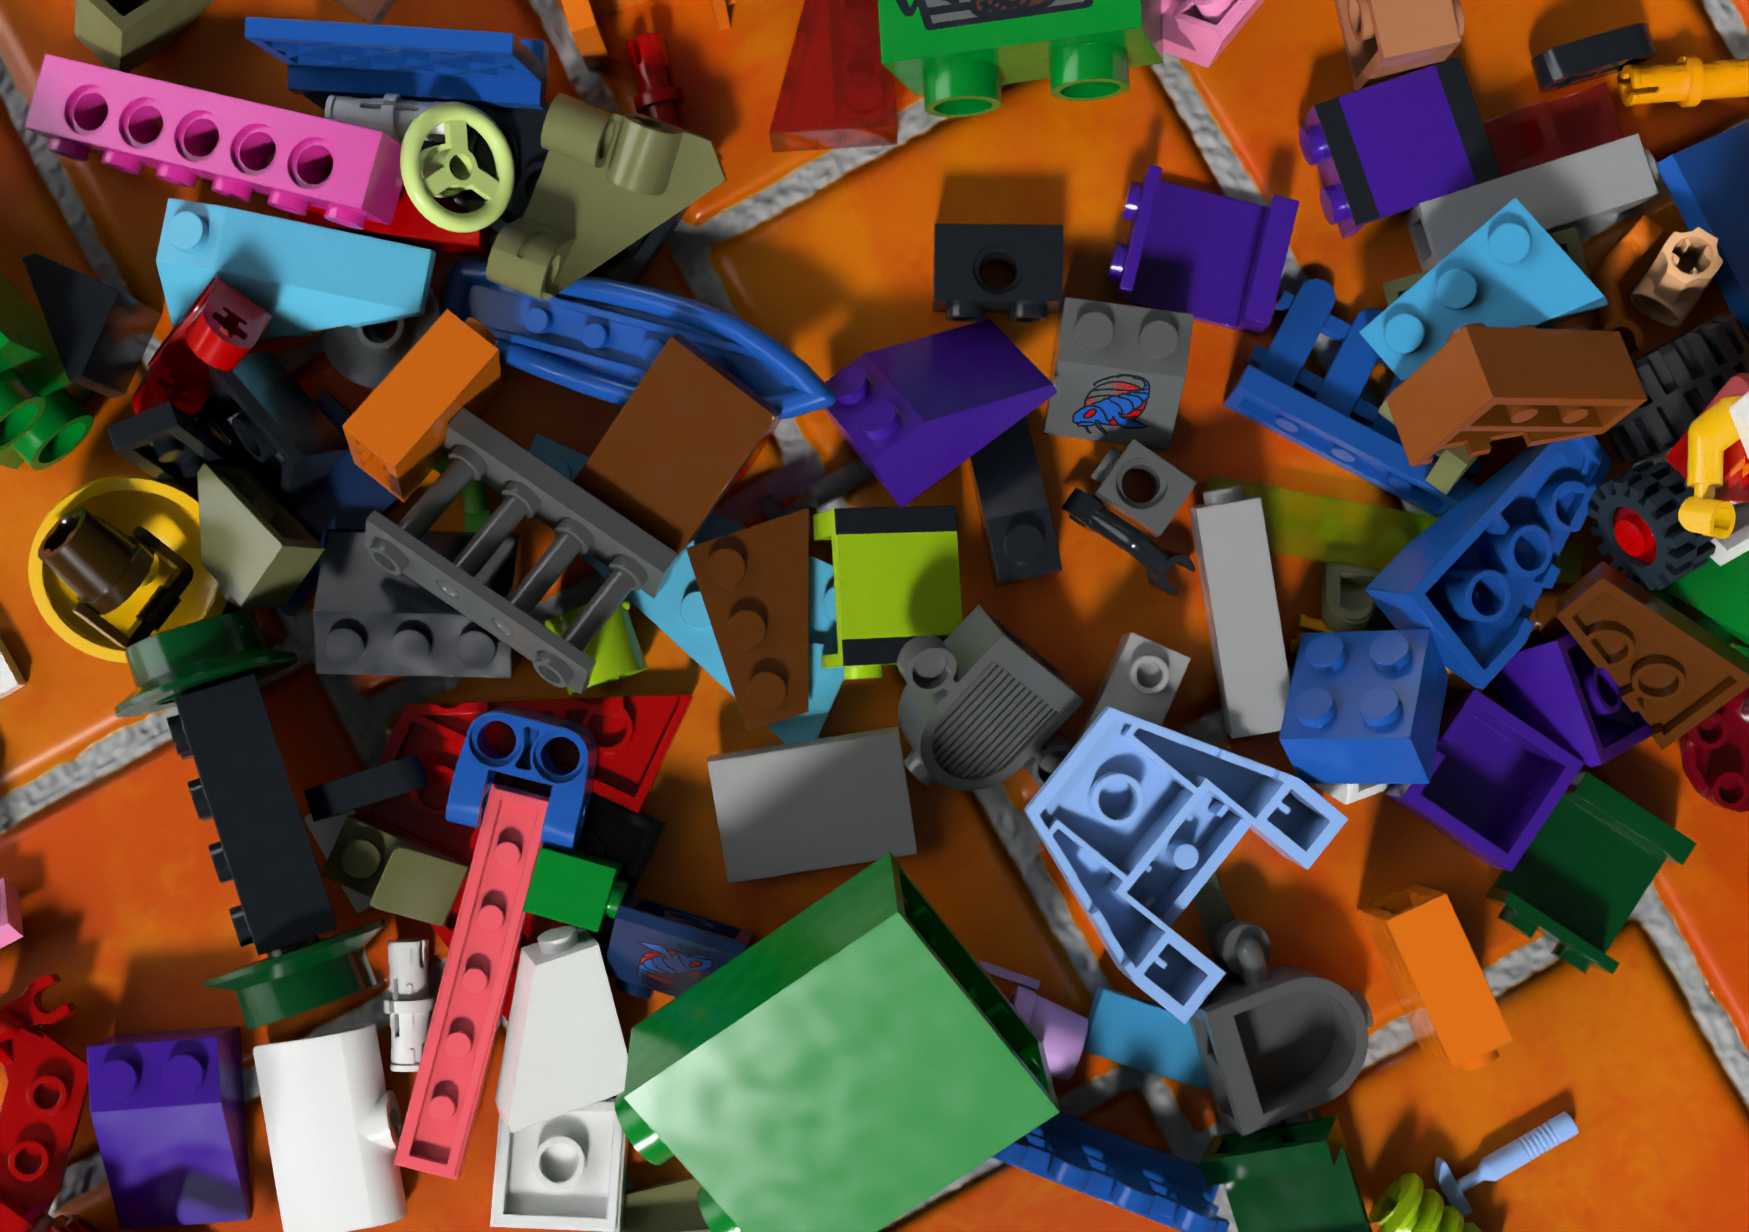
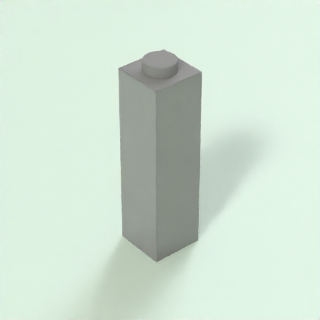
[1404,133,1659,272]
[1188,486,1290,739]

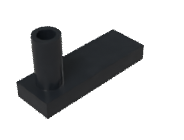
[106,401,245,498]

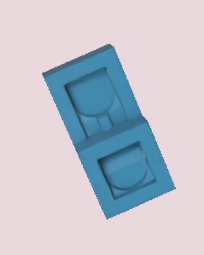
[1083,986,1210,1090]

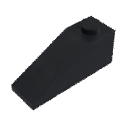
[968,416,1062,587]

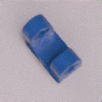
[445,706,598,853]

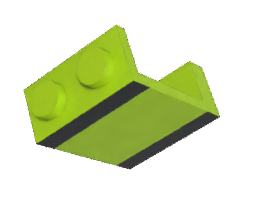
[813,505,963,680]

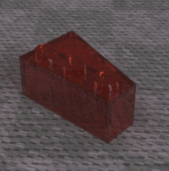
[769,0,898,152]

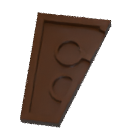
[1556,561,1749,750]

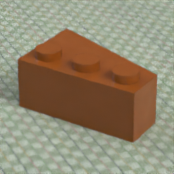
[1386,323,1648,467]

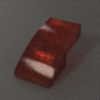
[1483,82,1625,177]

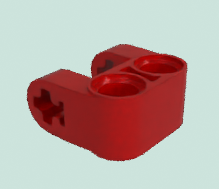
[131,276,272,419]

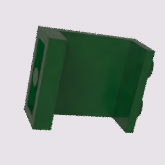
[1485,771,1697,974]
[1200,1115,1372,1232]

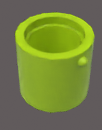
[544,599,648,695]

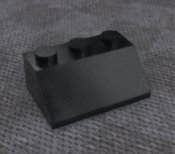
[313,529,523,678]

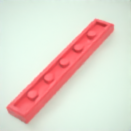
[394,783,550,1180]

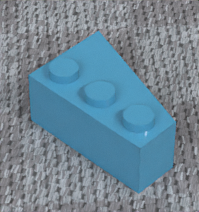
[1359,197,1608,382]

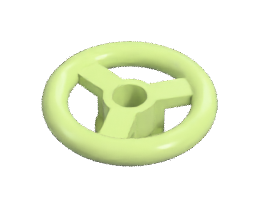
[400,102,515,233]

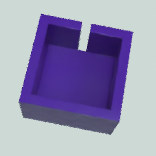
[1384,689,1584,872]

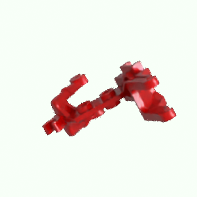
[0,974,169,1232]

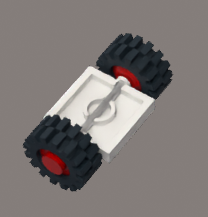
[1588,447,1749,591]

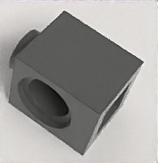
[1090,439,1197,540]

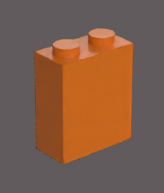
[342,309,502,502]
[1357,883,1514,1071]

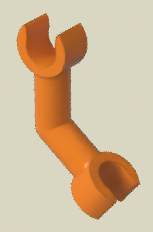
[1591,214,1663,353]

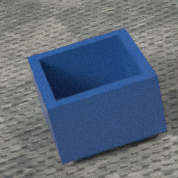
[1279,629,1449,784]

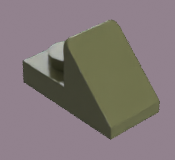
[321,815,470,927]

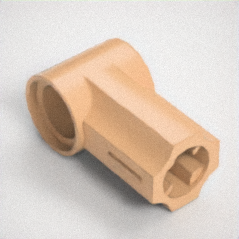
[1630,227,1723,328]

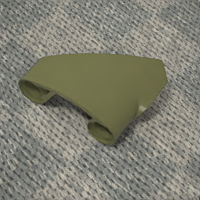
[486,93,727,301]

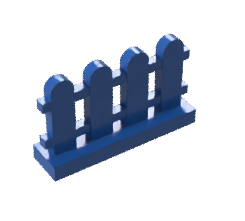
[1223,278,1482,519]
[992,1111,1230,1232]

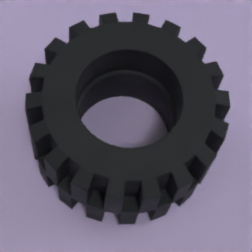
[1605,314,1749,462]

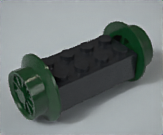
[114,611,386,1029]

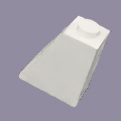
[495,926,628,1133]

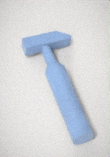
[1433,1111,1579,1217]

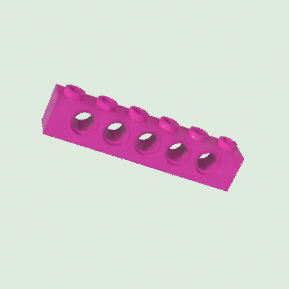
[24,54,403,230]

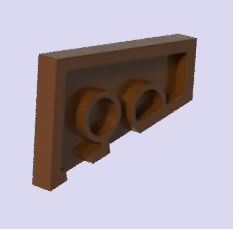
[686,507,809,732]

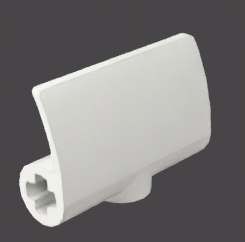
[253,1022,408,1232]

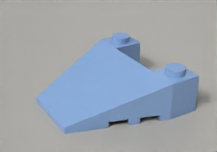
[1024,706,1348,1024]

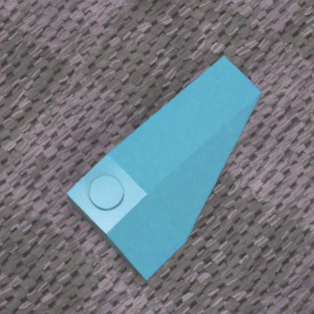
[156,198,436,346]

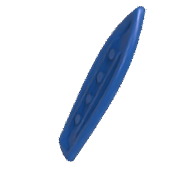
[440,258,837,420]

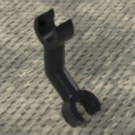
[1061,488,1195,595]

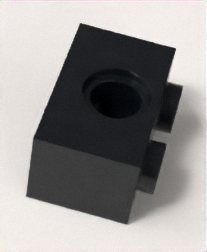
[932,224,1063,323]

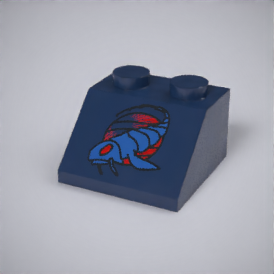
[605,894,754,999]

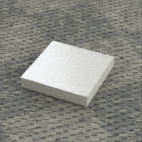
[490,1098,629,1232]

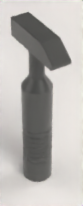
[757,457,875,521]

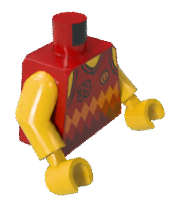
[1665,373,1749,539]

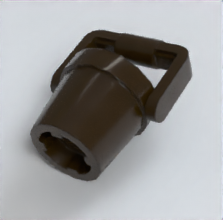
[38,507,193,648]

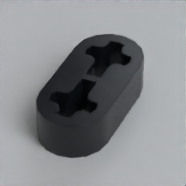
[1531,23,1657,92]
[304,753,432,822]

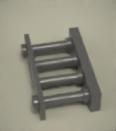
[364,407,678,695]

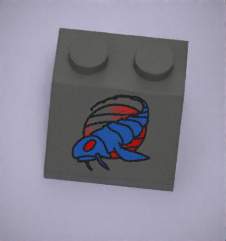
[1043,297,1194,451]

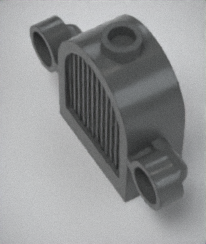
[897,604,1085,790]
[1189,920,1373,1136]

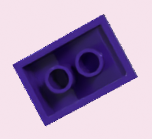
[823,319,1057,508]
[86,1026,252,1230]

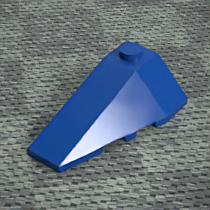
[1365,436,1613,689]

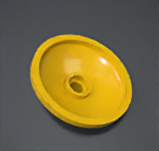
[28,475,228,663]

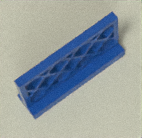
[245,17,549,110]

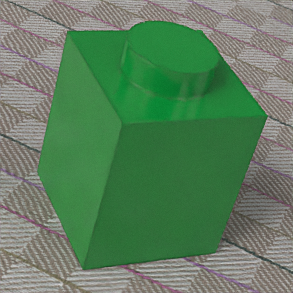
[522,845,629,932]

